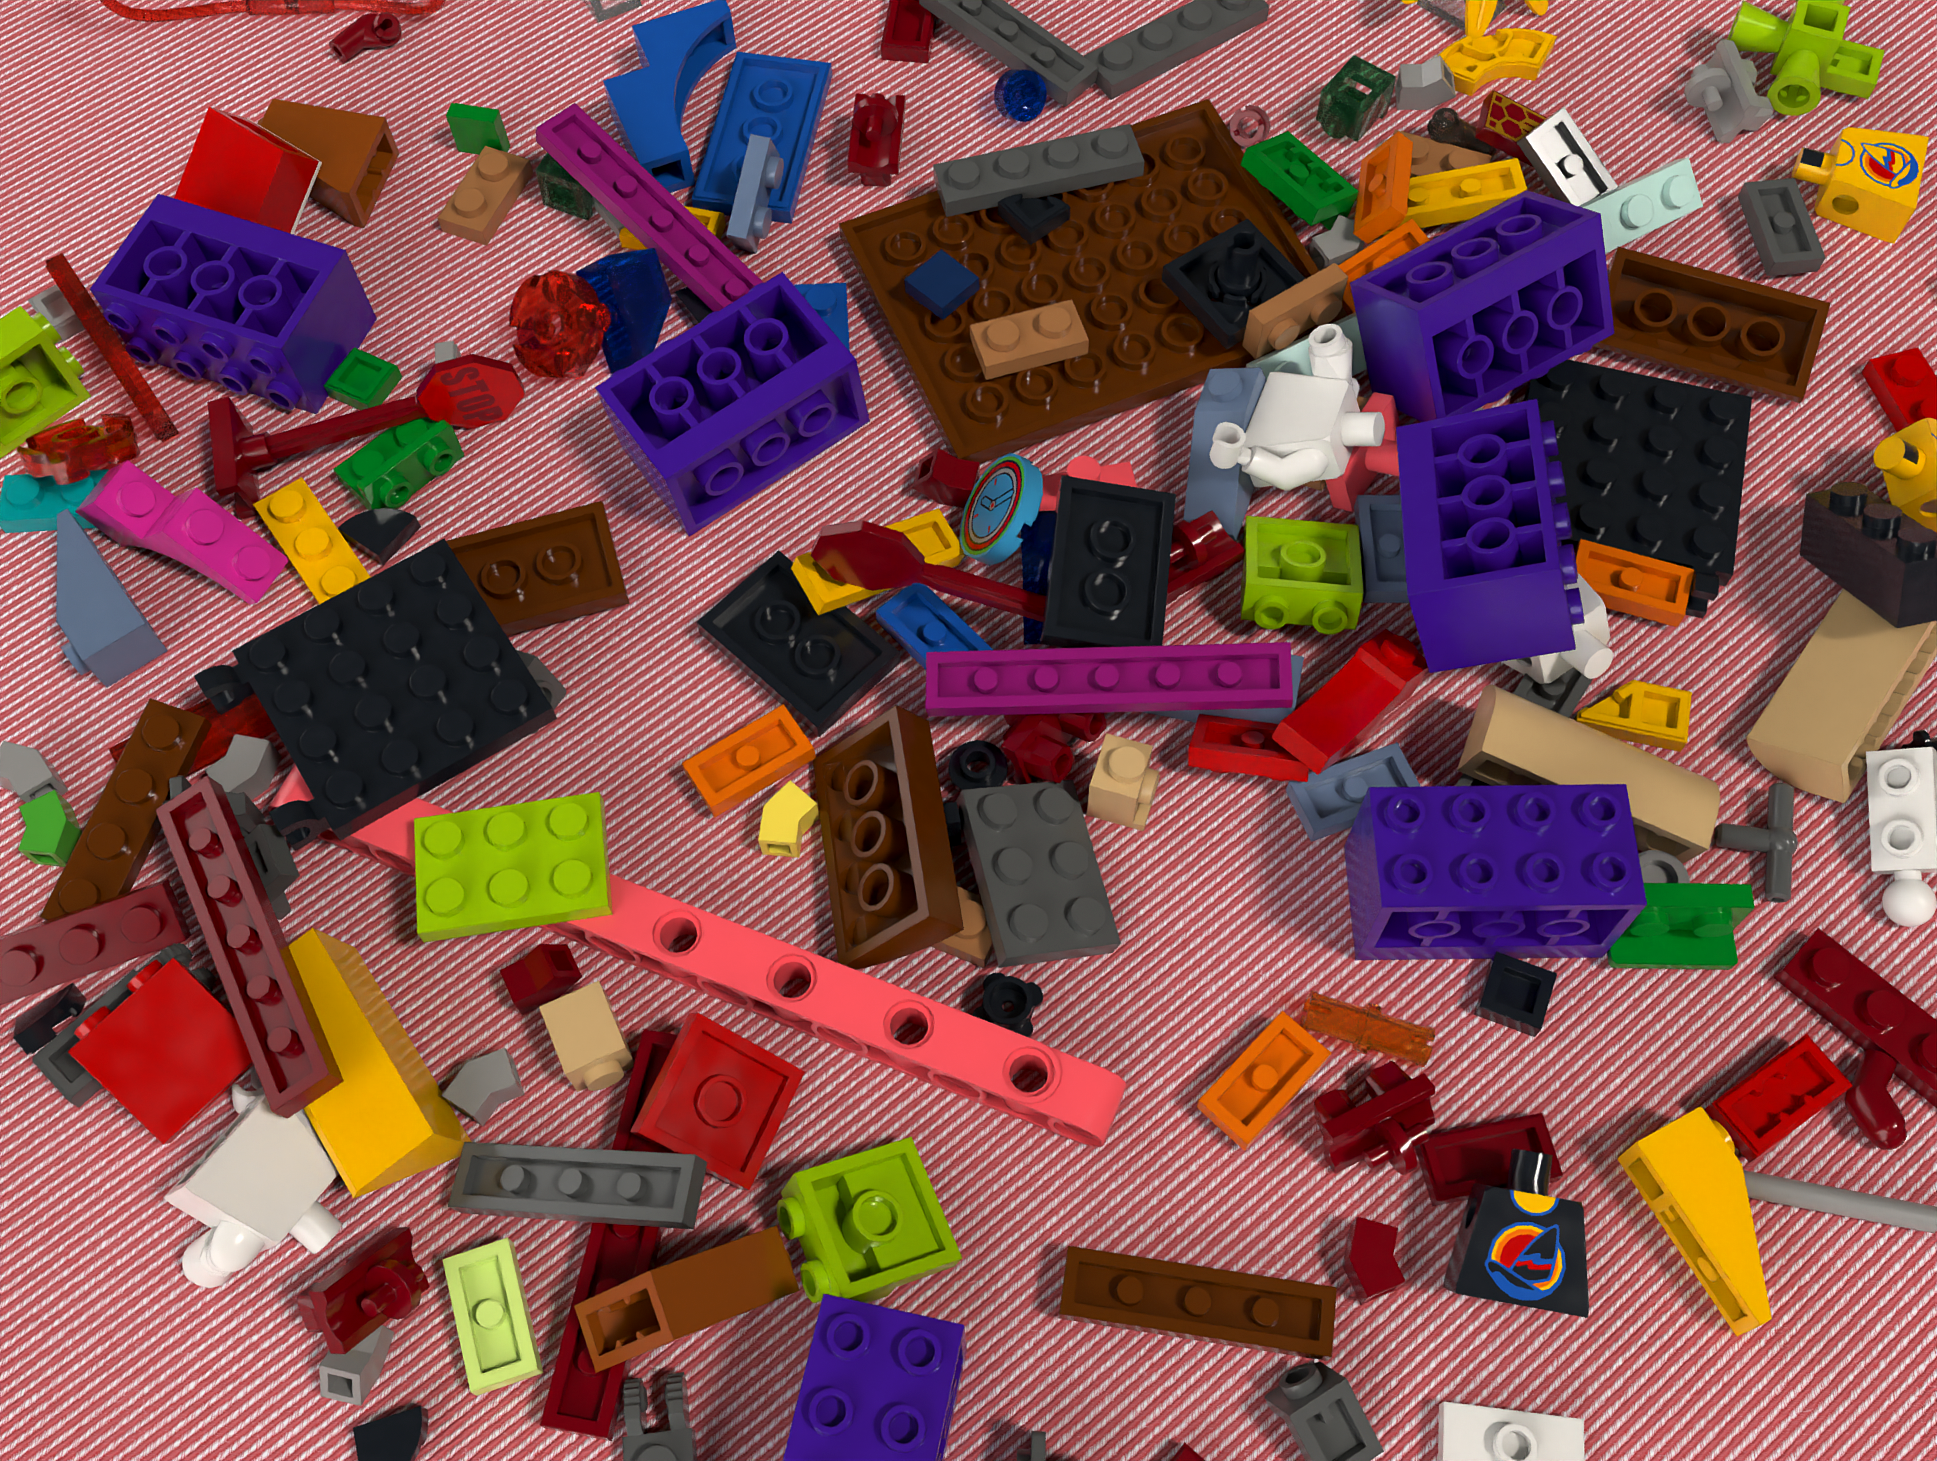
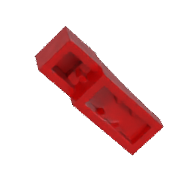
[1271,629,1429,775]

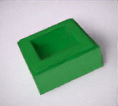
[446,103,510,155]
[323,347,402,410]

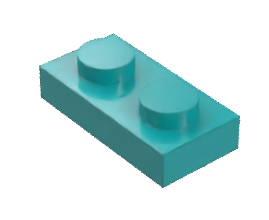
[0,469,109,533]

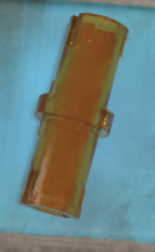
[1299,990,1435,1067]

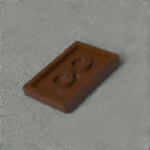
[446,501,630,636]

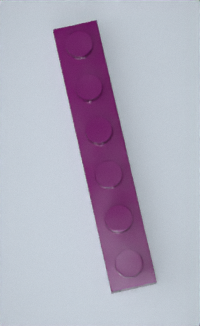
[536,103,764,312]
[925,642,1293,717]

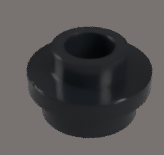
[948,740,1008,792]

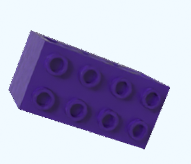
[1350,190,1614,422]
[90,194,377,415]
[595,272,870,537]
[1396,399,1585,673]
[1344,784,1647,960]
[783,1294,967,1461]

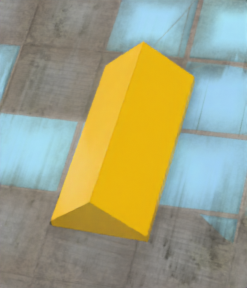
[289,928,472,1199]

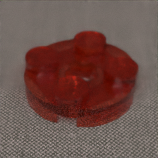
[509,270,610,379]
[17,413,141,485]

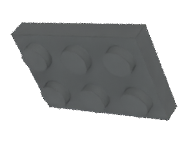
[955,780,1121,968]

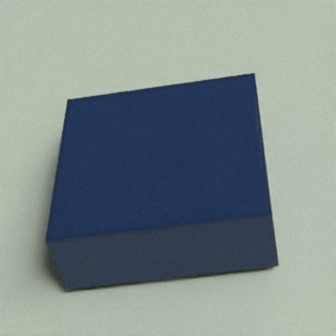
[904,249,979,320]

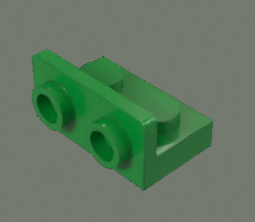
[1240,131,1359,230]
[333,417,465,510]
[1607,883,1755,970]

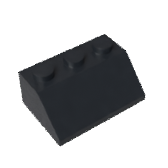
[1800,482,1937,628]

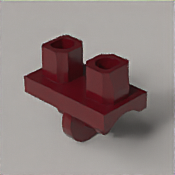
[847,93,906,187]
[1166,510,1245,605]
[1001,712,1107,785]
[1314,1061,1435,1175]
[297,1227,430,1354]

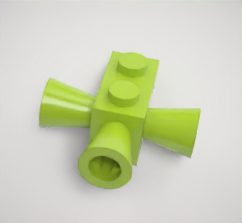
[1727,0,1885,116]

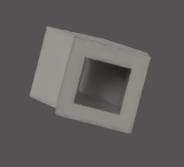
[1395,55,1456,110]
[1309,215,1365,271]
[205,734,282,800]
[0,741,69,803]
[442,1048,525,1126]
[319,1325,395,1406]

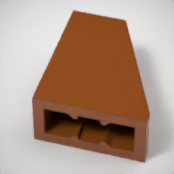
[257,99,399,228]
[574,1225,800,1373]

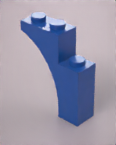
[603,0,737,193]

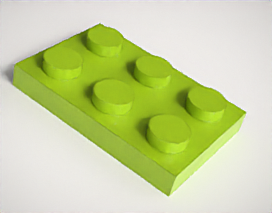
[414,792,613,943]

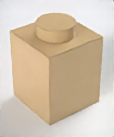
[539,981,635,1092]

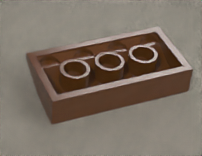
[1593,247,1831,403]
[813,705,964,970]

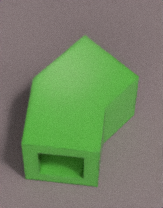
[18,790,82,867]

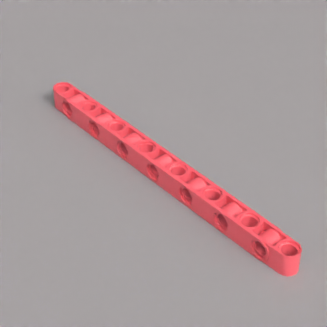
[267,764,1127,1147]

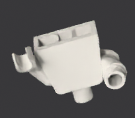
[1209,324,1385,490]
[163,1069,342,1288]

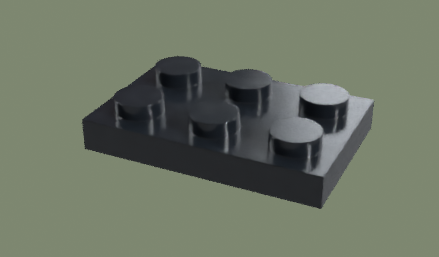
[1040,475,1176,648]
[697,550,901,737]

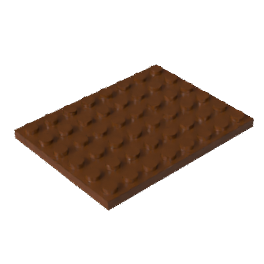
[839,99,1348,464]

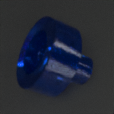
[994,69,1047,122]

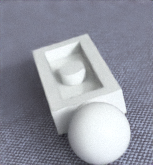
[1866,747,1937,927]

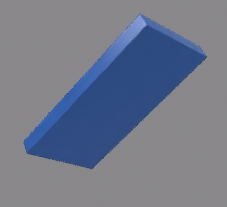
[691,52,833,224]

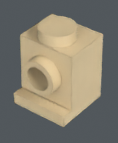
[1087,733,1160,831]

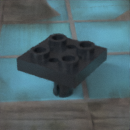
[1162,218,1306,350]

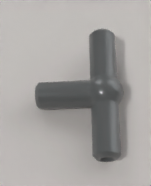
[1714,783,1798,903]

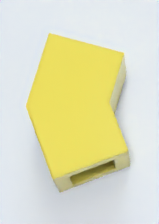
[758,780,820,858]

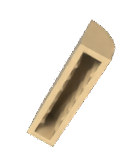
[1746,588,1937,804]
[1457,684,1720,864]

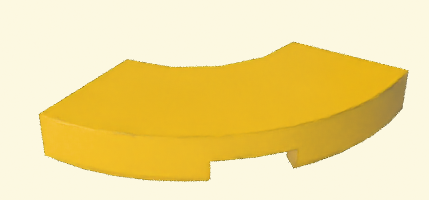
[1438,28,1557,96]

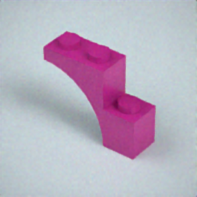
[75,460,289,605]

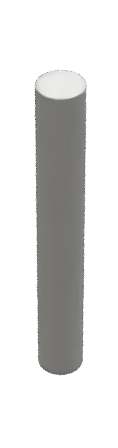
[1743,1170,1937,1233]

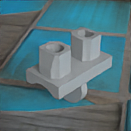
[1684,39,1774,143]

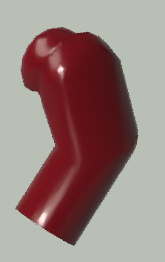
[329,12,402,62]
[1844,1050,1907,1150]

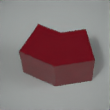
[912,448,980,508]
[499,944,582,1016]
[1342,1216,1406,1305]

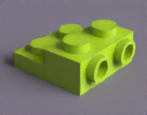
[0,306,91,459]
[1241,516,1364,635]
[777,1137,962,1303]

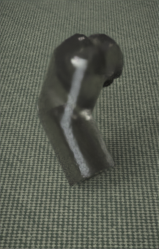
[1427,107,1497,156]

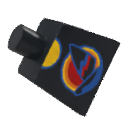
[1443,1148,1589,1318]

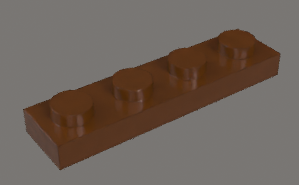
[40,698,212,921]
[1058,1246,1337,1361]

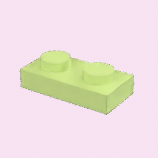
[442,1237,543,1396]

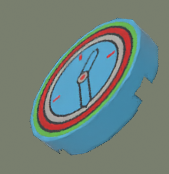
[960,453,1043,566]

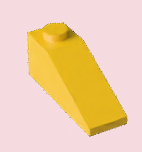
[1617,1106,1772,1336]

